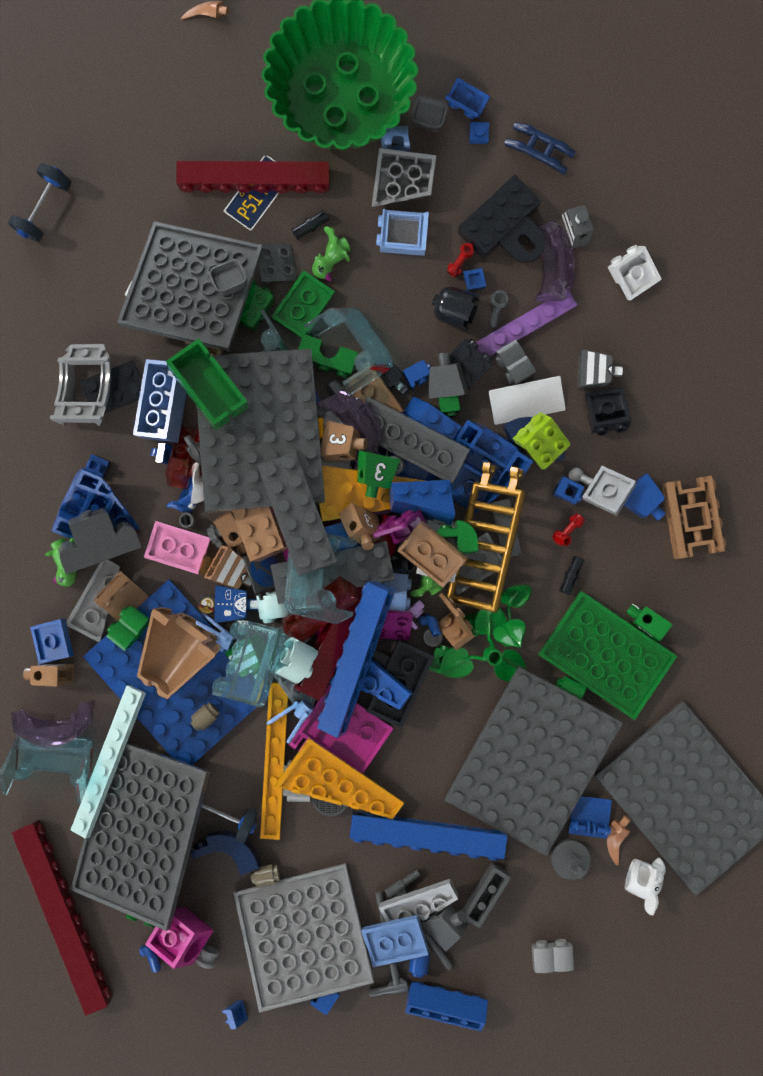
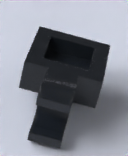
[378,361,410,394]

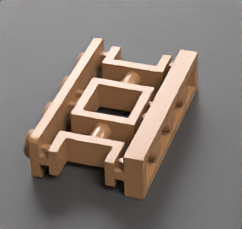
[661,476,726,559]

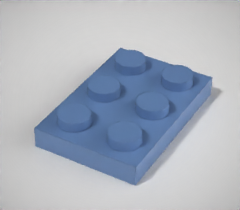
[361,915,430,967]

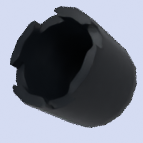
[432,286,480,332]

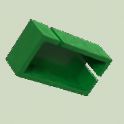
[166,338,248,431]

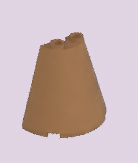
[137,607,220,699]

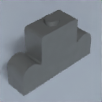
[58,508,141,574]

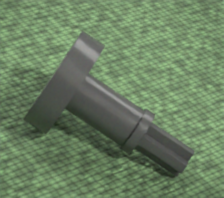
[550,838,591,880]

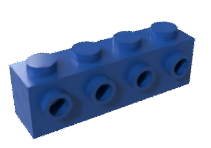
[405,982,488,1032]

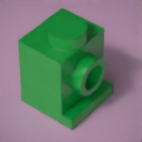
[429,645,450,674]

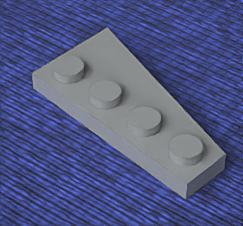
[66,559,121,642]
[379,879,458,922]

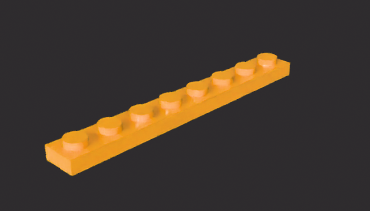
[260,682,288,840]

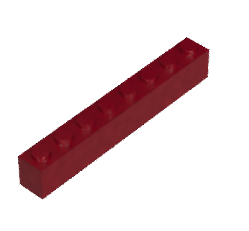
[176,161,330,193]

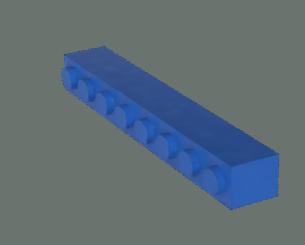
[317,581,396,738]
[349,811,507,861]

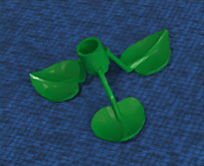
[463,585,532,648]
[440,603,526,681]

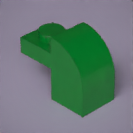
[435,520,478,554]

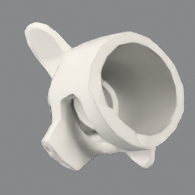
[625,858,665,915]

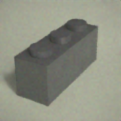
[461,861,511,928]

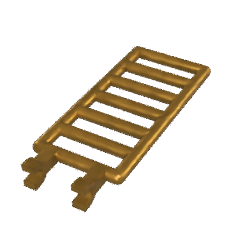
[446,462,525,613]

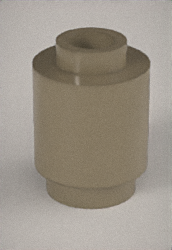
[191,702,220,731]
[251,864,280,887]

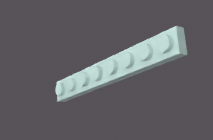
[71,686,146,839]

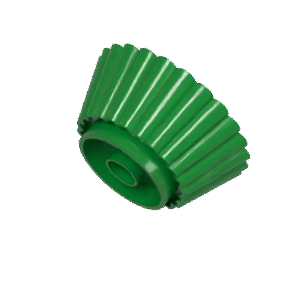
[261,0,418,151]

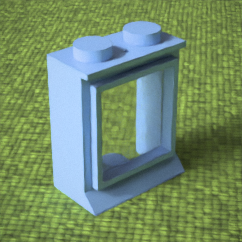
[376,209,429,256]

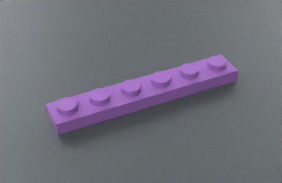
[476,289,577,357]

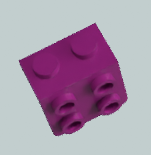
[373,510,427,544]
[379,610,413,641]

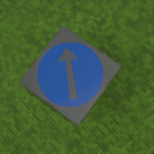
[243,554,280,594]

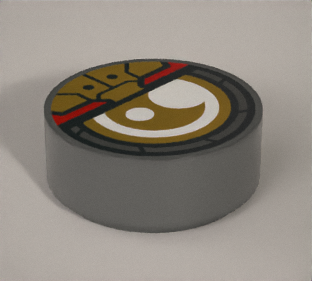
[198,595,215,614]

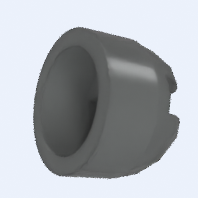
[179,513,196,528]

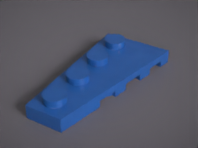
[335,659,413,709]

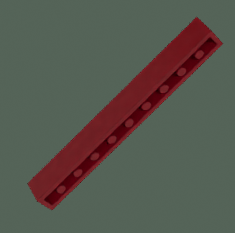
[293,515,396,701]
[11,820,112,1016]

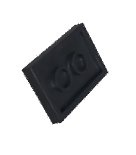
[80,360,142,414]

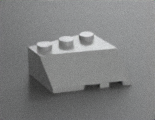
[372,148,436,207]

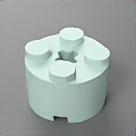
[256,591,298,623]
[273,637,318,684]

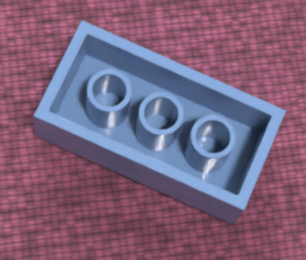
[133,359,187,443]

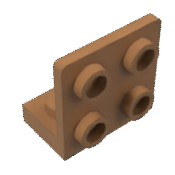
[93,571,148,621]
[438,593,475,650]

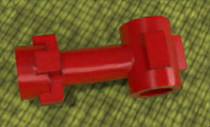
[446,243,474,278]
[552,513,585,546]

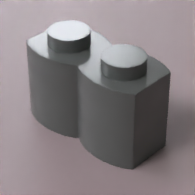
[494,340,536,385]

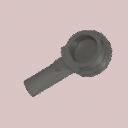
[489,290,509,328]
[207,524,225,549]

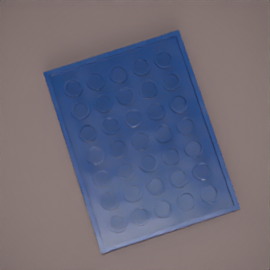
[83,579,269,765]

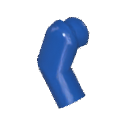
[418,614,441,637]
[139,945,161,973]

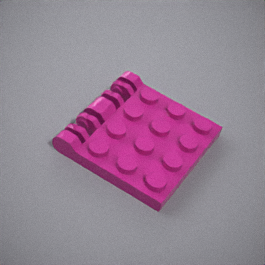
[289,685,393,773]

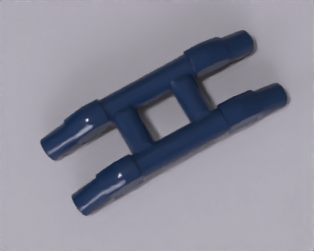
[505,122,576,175]

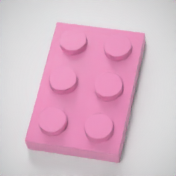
[144,521,211,575]

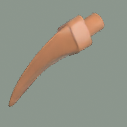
[181,1,230,20]
[607,815,631,865]

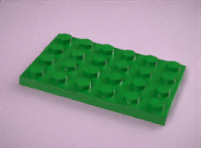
[538,591,677,720]

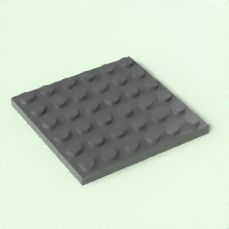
[117,221,264,352]

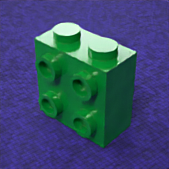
[239,280,275,332]

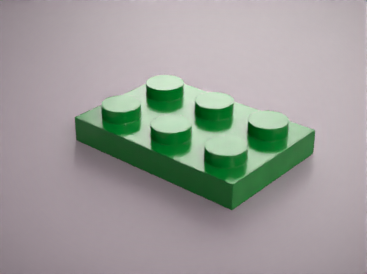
[271,270,335,339]

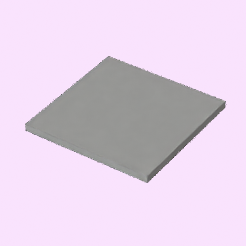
[233,863,374,1013]

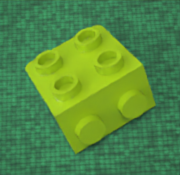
[512,412,570,470]

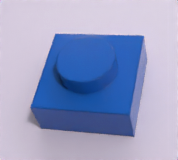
[469,122,489,144]
[463,268,486,292]

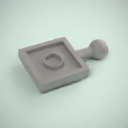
[568,466,637,516]

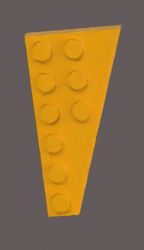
[319,465,425,521]
[274,738,404,819]

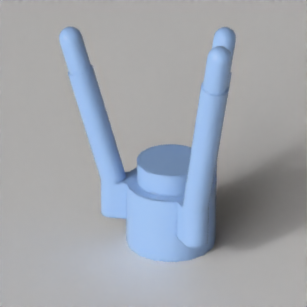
[196,613,235,652]
[266,699,314,743]

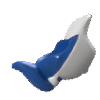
[166,463,204,513]

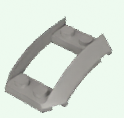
[50,344,111,426]

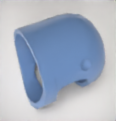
[381,126,411,152]

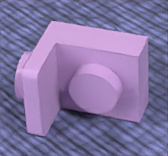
[406,600,425,630]

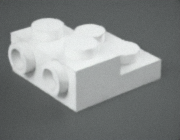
[608,245,662,300]

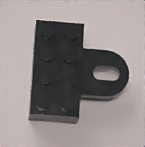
[458,174,545,263]
[366,640,434,728]

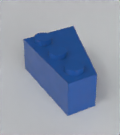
[389,480,455,525]

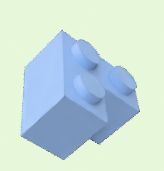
[384,573,412,611]

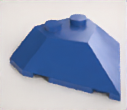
[51,468,140,538]

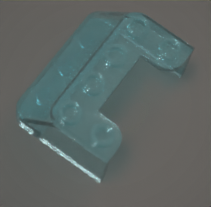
[212,620,285,708]

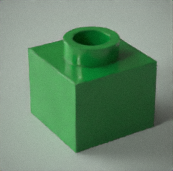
[438,396,460,417]

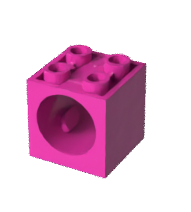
[145,907,214,969]

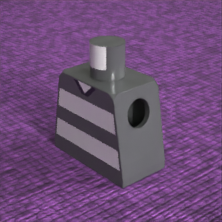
[560,205,594,249]
[577,349,623,389]

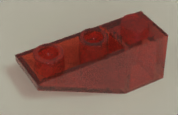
[165,427,198,489]

